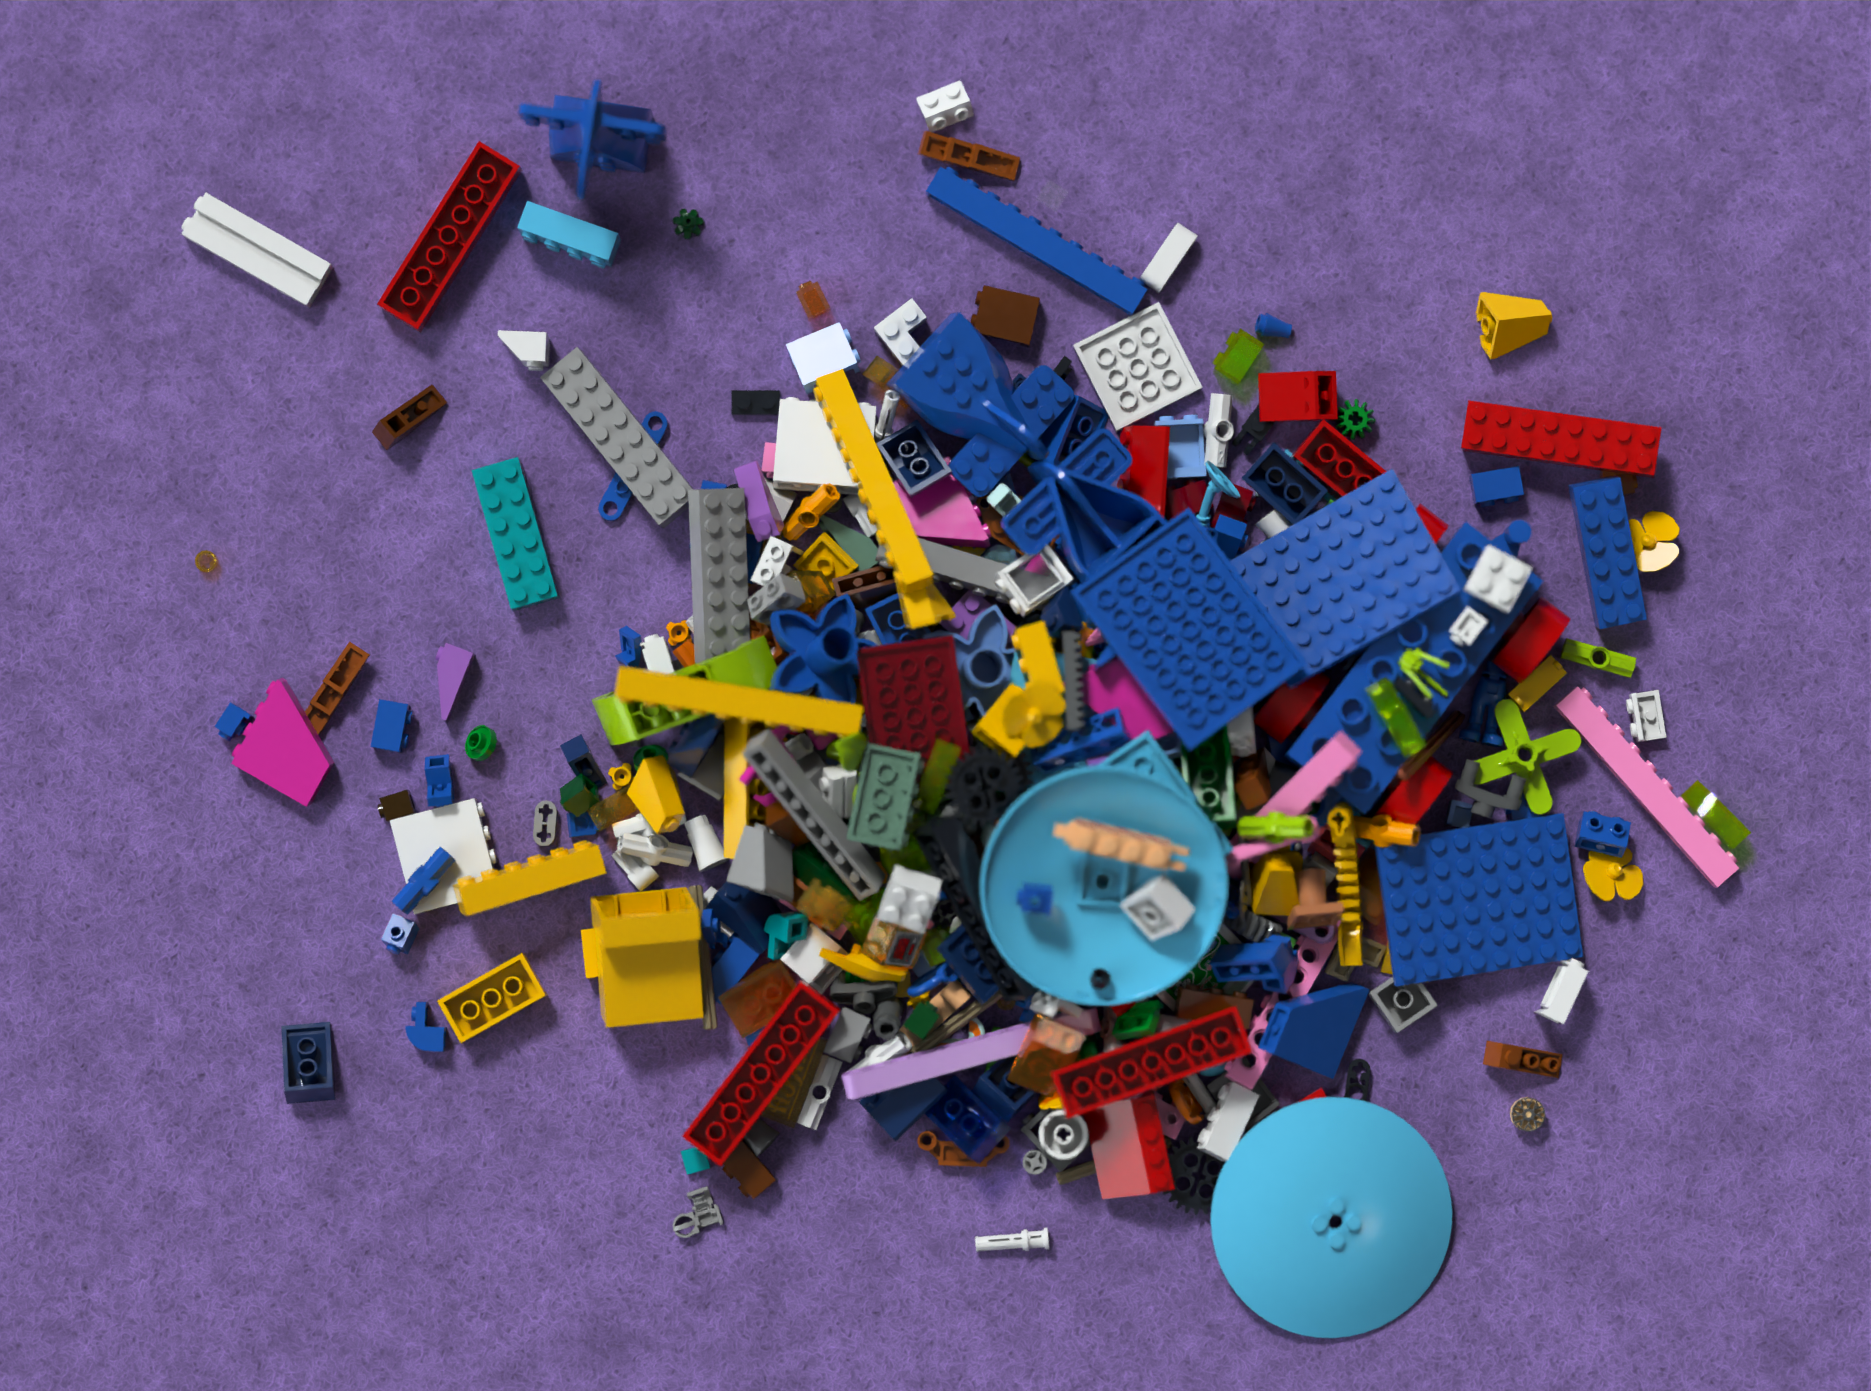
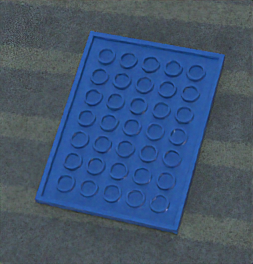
[1230,469,1462,689]
[1071,508,1307,751]
[1375,813,1583,986]

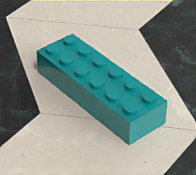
[471,457,559,611]

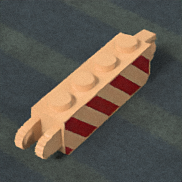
[1053,818,1191,871]

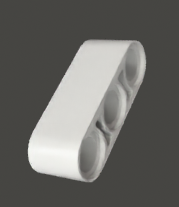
[1140,223,1198,293]

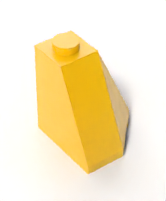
[1476,292,1552,359]
[893,571,956,628]
[627,755,684,834]
[1249,854,1300,916]

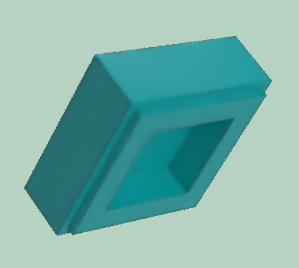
[681,1147,711,1175]

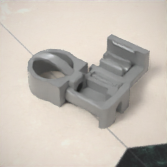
[673,1186,723,1238]

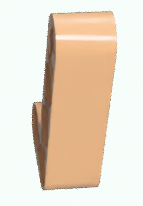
[899,980,972,1057]

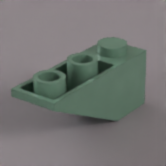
[818,515,879,573]

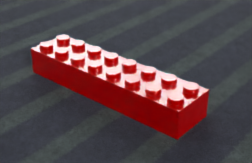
[377,141,522,333]
[1461,400,1662,478]
[682,980,841,1166]
[1049,1006,1252,1119]

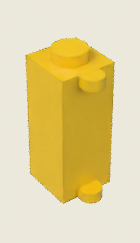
[1506,655,1567,713]

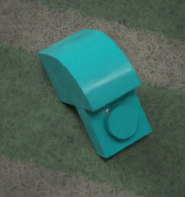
[764,911,808,960]

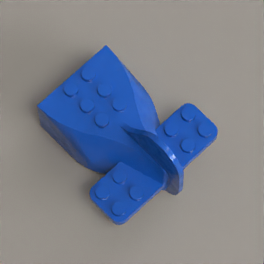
[518,79,667,199]
[886,312,1074,497]
[1001,428,1168,584]

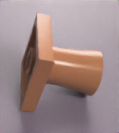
[1287,869,1344,929]

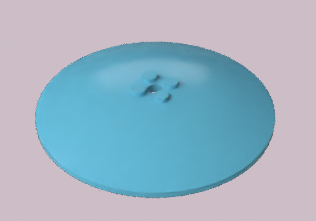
[981,765,1227,1005]
[1210,1097,1452,1338]

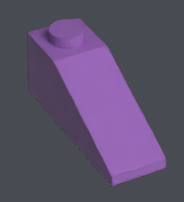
[734,460,784,542]
[435,643,475,721]

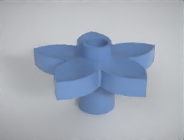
[921,604,1015,719]

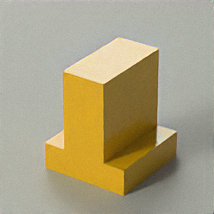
[590,887,703,1028]

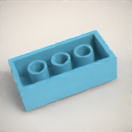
[517,201,621,268]

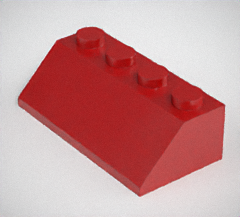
[1117,425,1170,518]

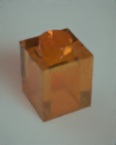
[796,281,830,320]

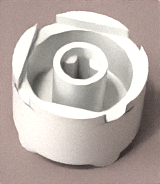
[1039,1109,1088,1159]

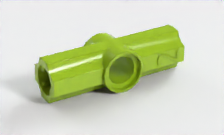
[1560,638,1636,678]
[1238,812,1314,844]

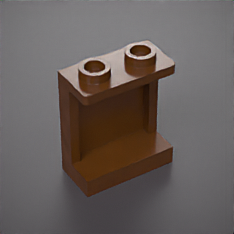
[970,285,1040,347]

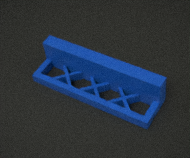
[1030,707,1132,775]

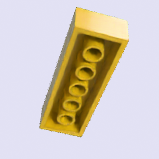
[724,716,775,859]
[452,840,606,916]

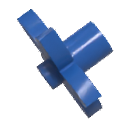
[770,593,877,704]

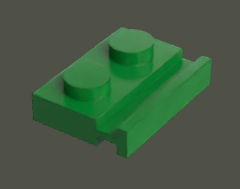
[1111,1000,1164,1040]

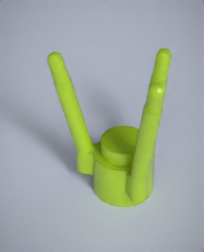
[1398,648,1450,698]

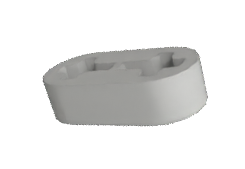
[533,800,557,846]

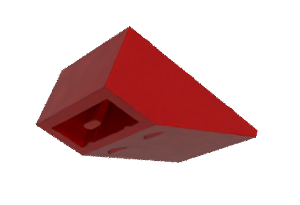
[1258,371,1338,422]

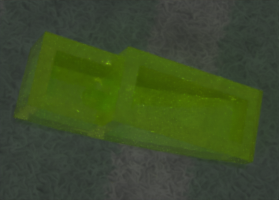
[1365,677,1426,757]
[911,738,961,814]
[1681,780,1751,850]

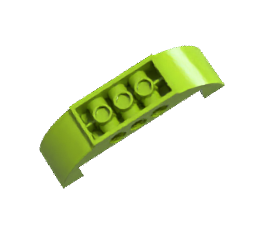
[591,635,777,745]

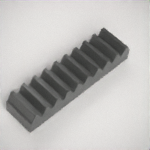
[1063,631,1085,733]

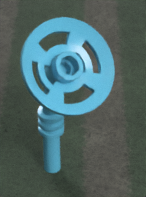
[1196,461,1240,528]

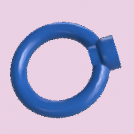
[907,962,958,997]

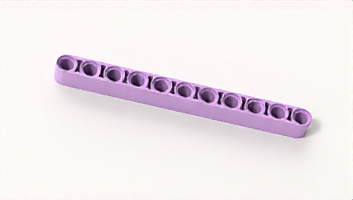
[842,1005,1101,1099]

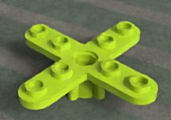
[1474,699,1581,815]

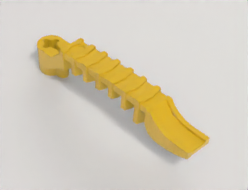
[1328,802,1363,966]

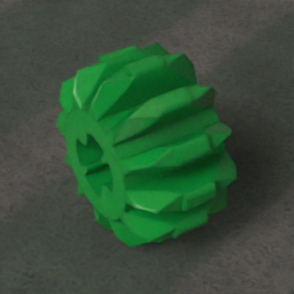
[1335,399,1375,440]

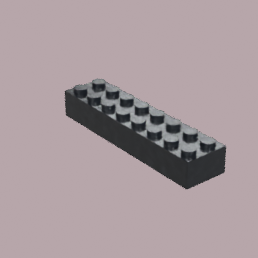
[912,814,1041,1001]

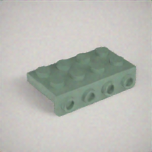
[846,743,923,851]

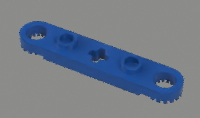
[598,411,668,521]

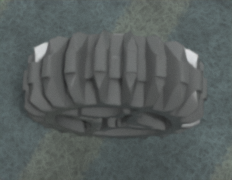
[1221,899,1283,943]

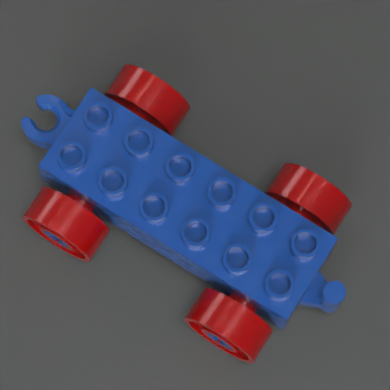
[1254,503,1571,827]

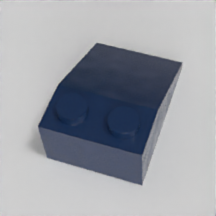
[876,420,953,498]
[667,713,726,778]
[705,881,782,953]
[281,1022,336,1104]
[972,1048,1061,1123]

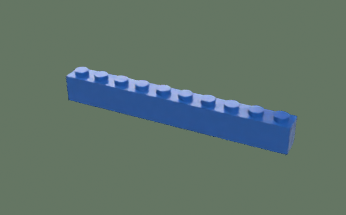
[926,167,1147,316]

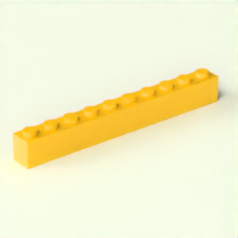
[813,369,933,594]
[614,665,863,738]

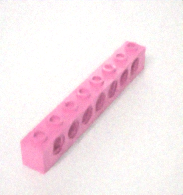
[1224,920,1341,1091]

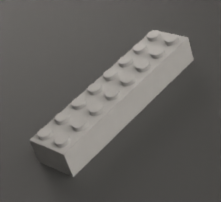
[540,347,694,528]
[688,488,750,664]

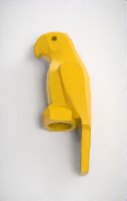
[819,943,909,982]

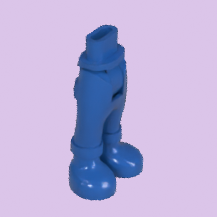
[1459,661,1507,747]

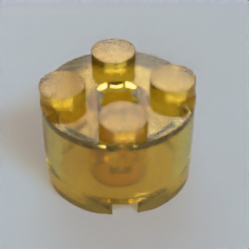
[796,878,854,932]

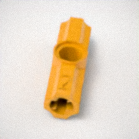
[782,483,840,541]
[1354,815,1421,847]

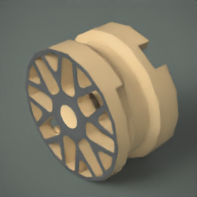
[1510,1097,1546,1132]

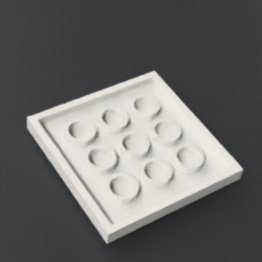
[1073,302,1202,432]

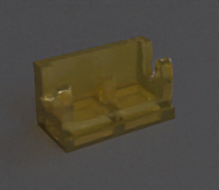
[587,784,638,832]

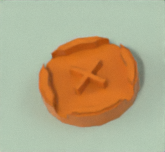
[1169,1079,1204,1125]

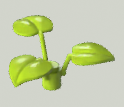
[826,732,867,805]

